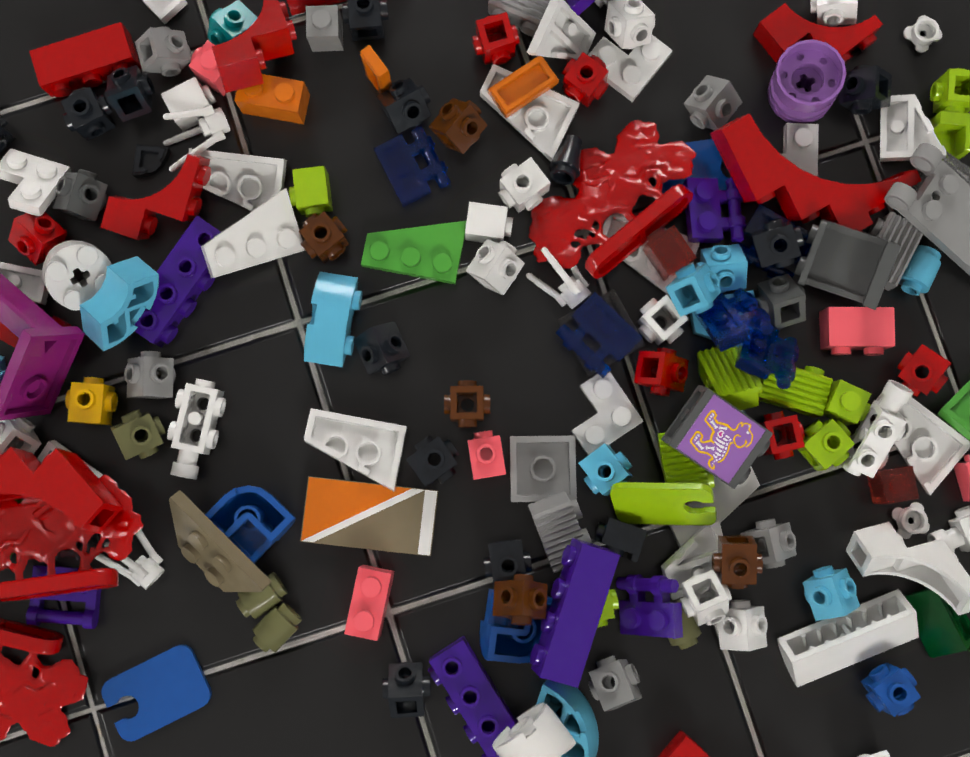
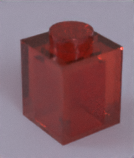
[643,225,697,281]
[868,466,919,504]

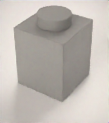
[306,5,343,52]

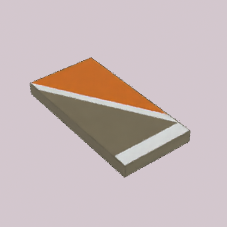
[300,476,439,556]

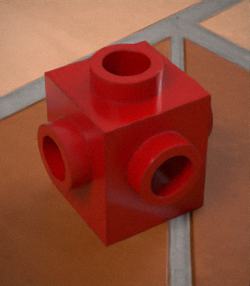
[472,12,520,65]
[562,52,609,107]
[8,212,67,265]
[897,344,951,397]
[634,348,689,397]
[759,411,805,460]

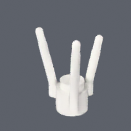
[163,105,230,172]
[526,247,591,309]
[95,530,165,590]

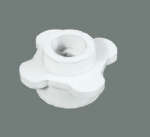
[903,15,942,53]
[892,502,930,539]

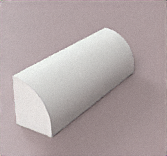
[777,589,919,687]

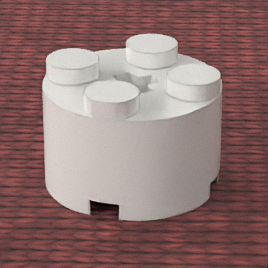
[42,240,112,311]
[492,702,576,757]

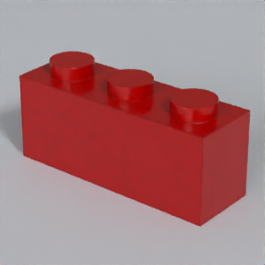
[29,22,142,97]

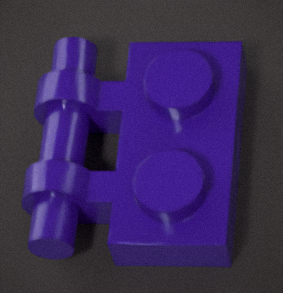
[683,177,746,243]
[616,574,683,639]

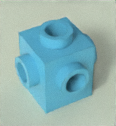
[695,244,748,293]
[665,263,721,317]
[579,443,633,496]
[802,565,860,621]

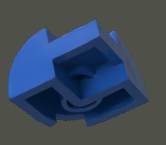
[205,485,296,563]
[479,588,553,664]

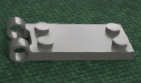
[884,143,970,275]

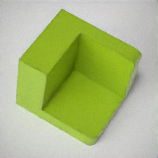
[930,111,970,160]

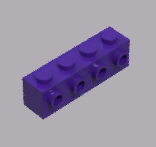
[135,215,221,348]
[530,538,620,688]
[428,636,518,757]

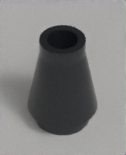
[549,135,582,185]

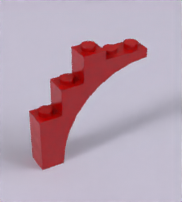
[710,113,922,232]
[0,447,123,533]

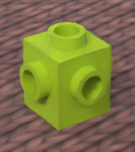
[930,68,970,113]
[797,419,855,471]

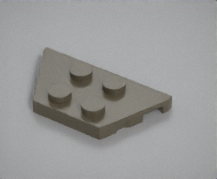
[169,490,272,592]

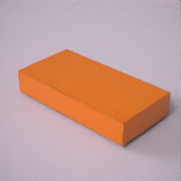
[360,45,392,94]
[488,56,559,118]

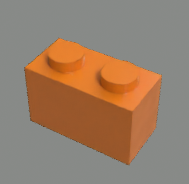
[234,74,310,125]

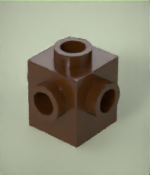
[429,98,487,154]
[299,211,349,264]
[444,380,490,428]
[712,536,763,589]
[492,574,548,626]

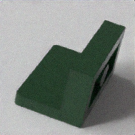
[904,588,970,658]

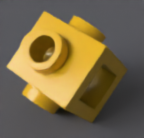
[65,377,118,425]

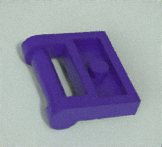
[26,565,101,629]

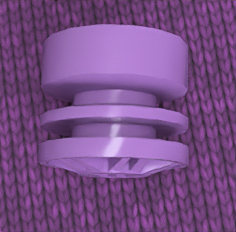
[767,39,846,124]

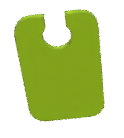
[610,482,717,526]

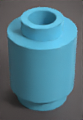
[899,245,941,296]

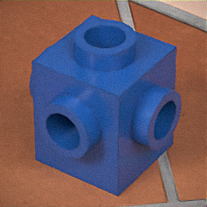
[860,663,921,717]

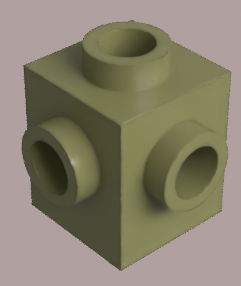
[110,409,166,460]

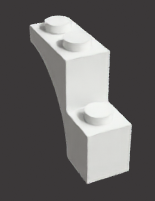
[846,522,970,616]

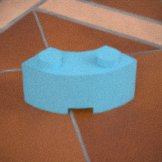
[80,256,159,351]
[304,271,362,367]
[536,680,599,757]

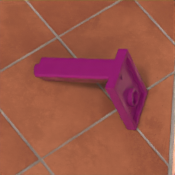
[0,273,85,421]

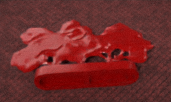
[529,120,697,279]
[0,474,143,602]
[0,618,88,747]

